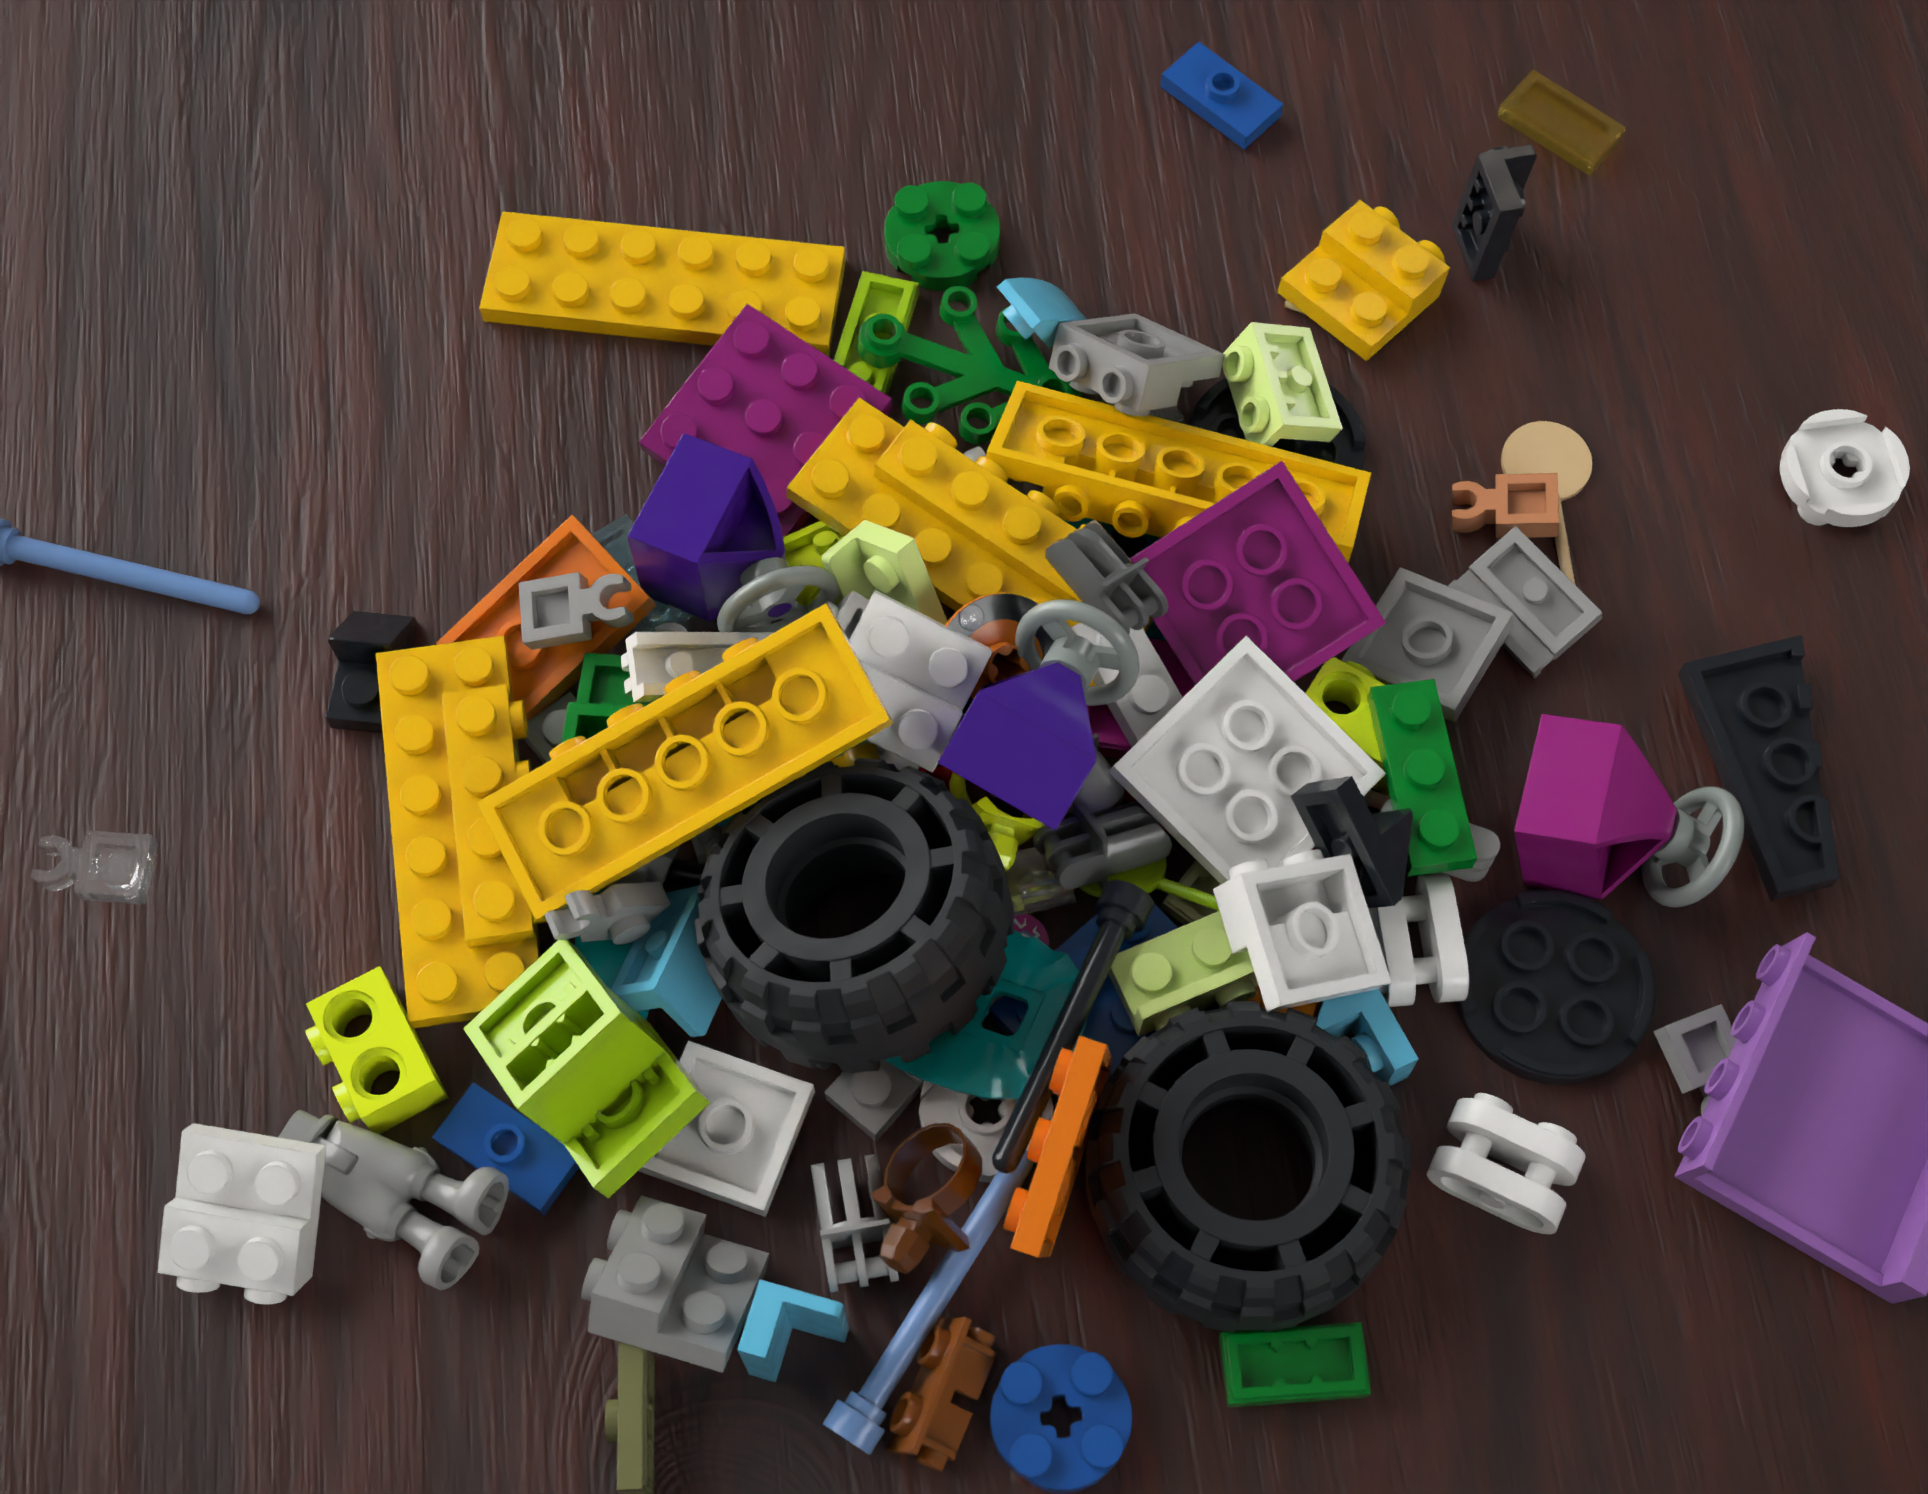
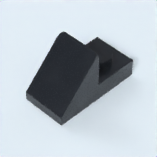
[325,611,417,733]
[1291,776,1413,908]

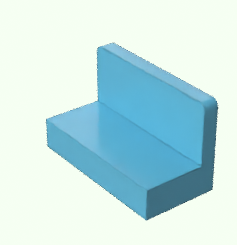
[611,886,722,1037]
[737,1279,849,1382]

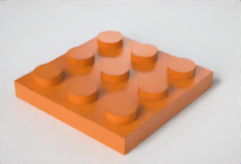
[1003,1036,1114,1258]

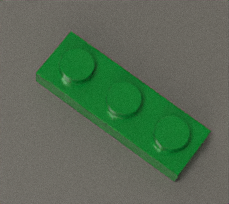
[1367,679,1477,877]

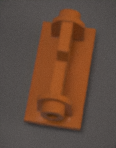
[887,1317,997,1472]

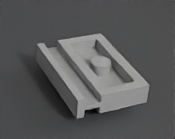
[1448,526,1602,678]

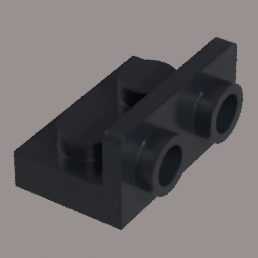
[1451,145,1537,281]

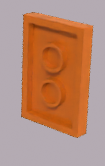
[436,514,657,722]

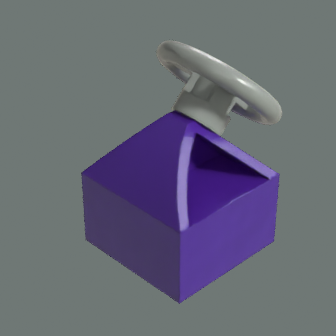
[627,433,839,632]
[937,599,1140,831]

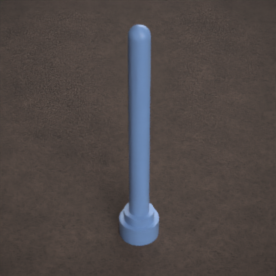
[0,518,260,614]
[822,1150,1034,1455]

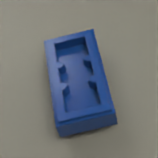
[1160,42,1283,150]
[432,1082,579,1216]

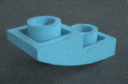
[997,278,1086,348]

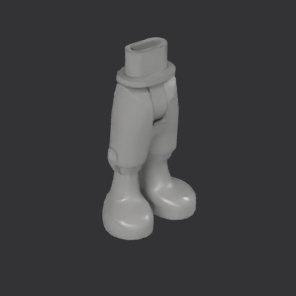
[279,1109,509,1290]

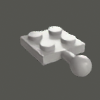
[1341,567,1514,723]

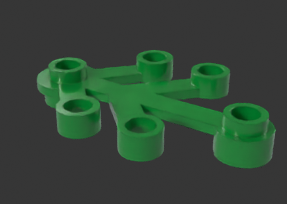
[857,286,1082,445]

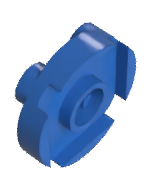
[990,1344,1132,1493]

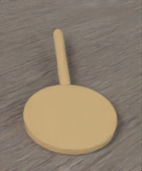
[1501,421,1592,584]

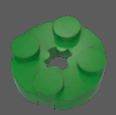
[884,181,1000,291]

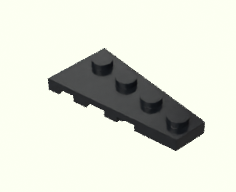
[1678,635,1840,902]

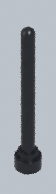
[992,880,1154,1174]

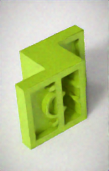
[463,939,710,1199]

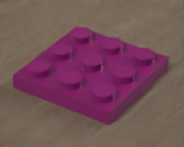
[639,304,893,537]
[1130,461,1386,685]

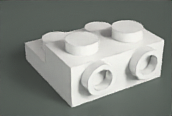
[849,590,992,773]
[1213,849,1392,1012]
[158,1123,326,1304]

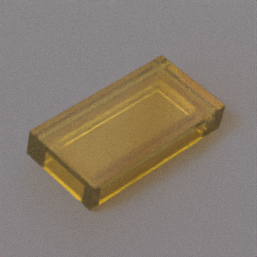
[1497,70,1626,176]

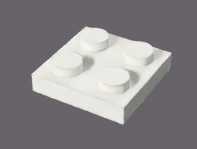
[639,1041,815,1217]

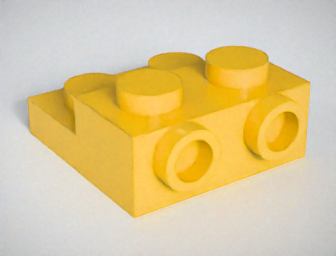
[1277,200,1450,361]

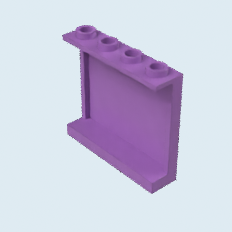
[1674,932,1928,1304]

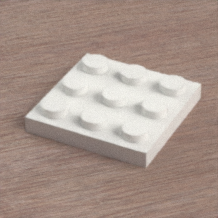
[1109,636,1386,884]

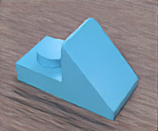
[1315,989,1419,1086]

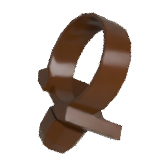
[871,1123,982,1274]

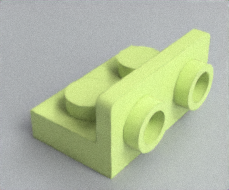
[1223,322,1343,447]
[822,520,948,625]
[1108,911,1259,1037]

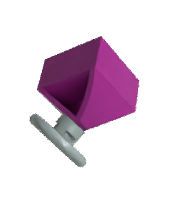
[1514,714,1744,908]

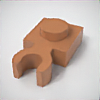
[1452,473,1559,538]

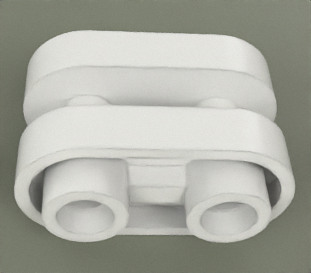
[1368,873,1469,1007]
[1427,1093,1586,1234]

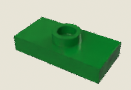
[1219,1322,1371,1408]

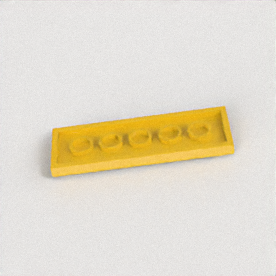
[479,211,846,357]

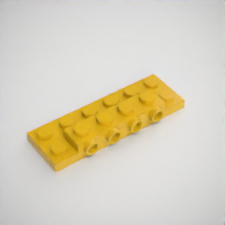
[986,381,1371,563]
[786,398,1154,686]
[476,603,894,922]
[376,635,547,1029]

